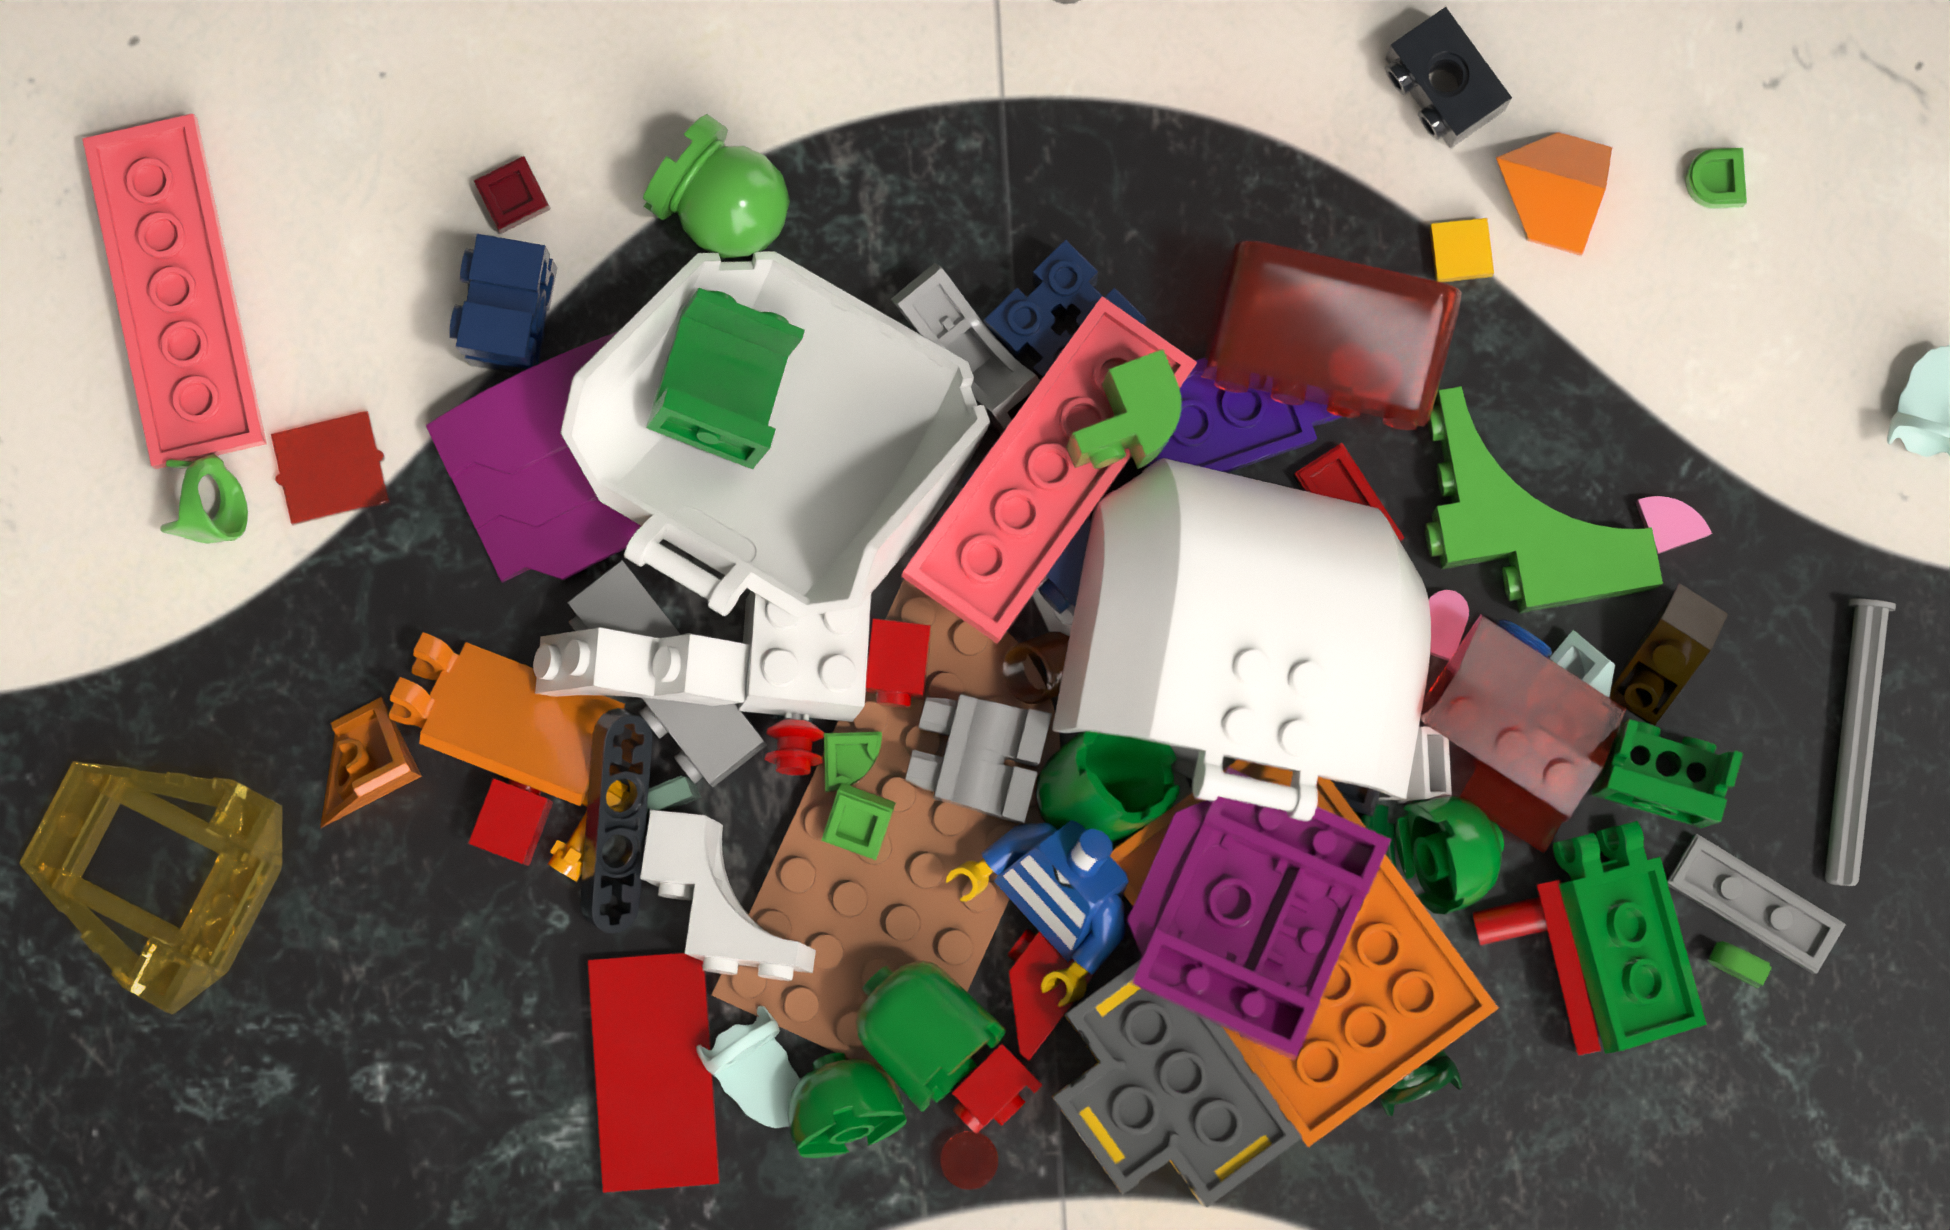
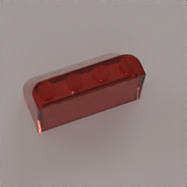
[1201,241,1462,430]

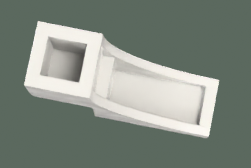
[533,628,749,706]
[640,810,816,981]

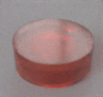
[940,1131,998,1190]

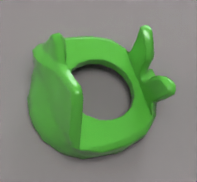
[160,454,248,544]

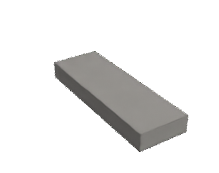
[1667,834,1846,974]

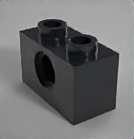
[1385,7,1512,149]

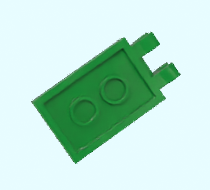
[1553,821,1707,1054]

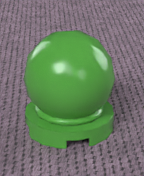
[643,114,790,258]

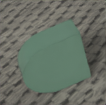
[646,775,701,818]

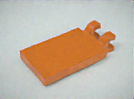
[389,632,625,806]

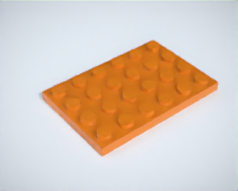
[1110,759,1498,1147]

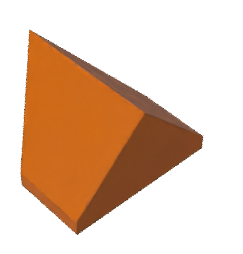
[1496,132,1613,256]
[320,697,422,828]

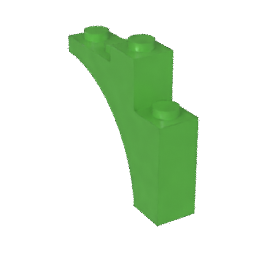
[1425,386,1663,613]

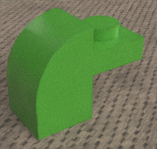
[1066,349,1181,469]

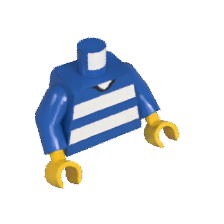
[946,820,1129,1006]

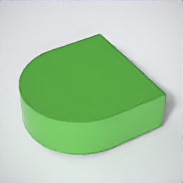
[1685,148,1747,208]
[1707,941,1772,989]

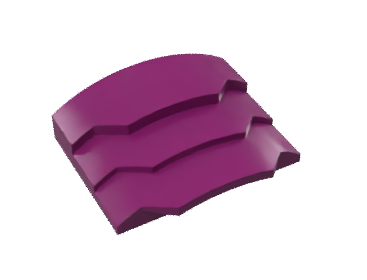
[426,331,641,582]
[1127,767,1391,1060]

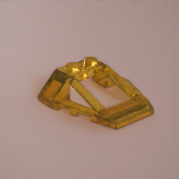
[19,761,282,1014]

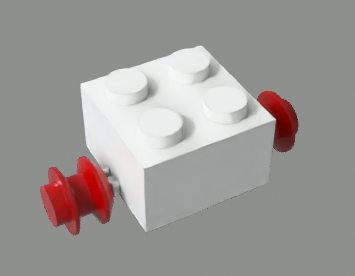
[739,591,871,775]

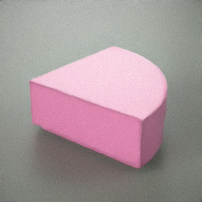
[1635,496,1712,554]

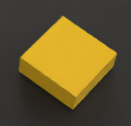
[1429,218,1494,283]

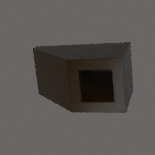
[1609,583,1728,726]

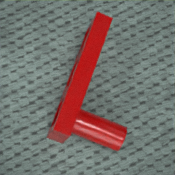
[1473,880,1602,1056]

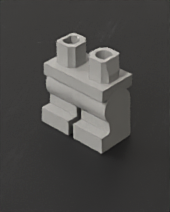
[905,694,1052,825]

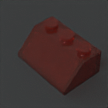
[1420,614,1626,817]

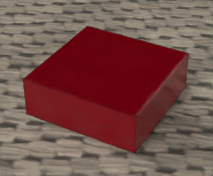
[474,156,551,234]

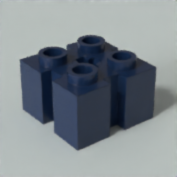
[449,234,557,374]
[984,240,1147,381]

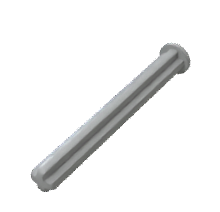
[1825,599,1896,886]

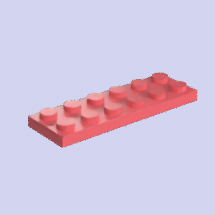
[82,114,267,469]
[901,296,1197,644]

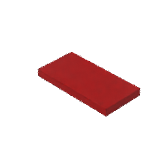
[588,953,720,1193]

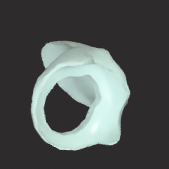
[1887,345,1950,457]
[696,1005,800,1128]

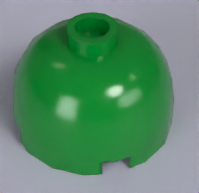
[1396,796,1504,915]
[787,1053,907,1158]

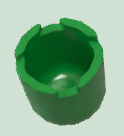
[1036,731,1180,846]
[856,960,1005,1112]

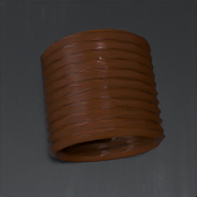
[1003,631,1070,704]

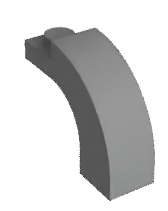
[891,263,1040,435]

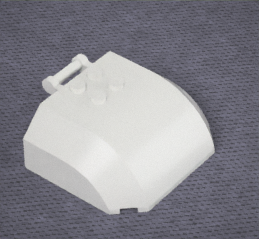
[561,251,990,617]
[1053,458,1431,821]

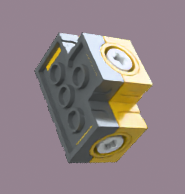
[1051,959,1302,1208]

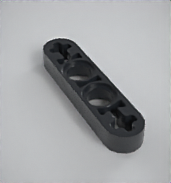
[580,708,652,934]

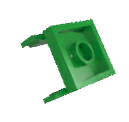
[1591,719,1743,828]

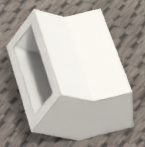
[1397,727,1452,804]

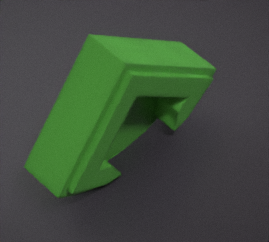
[824,732,882,792]

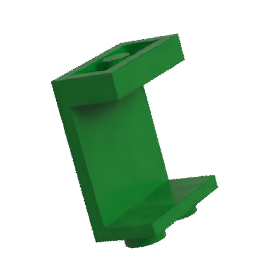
[646,288,805,469]

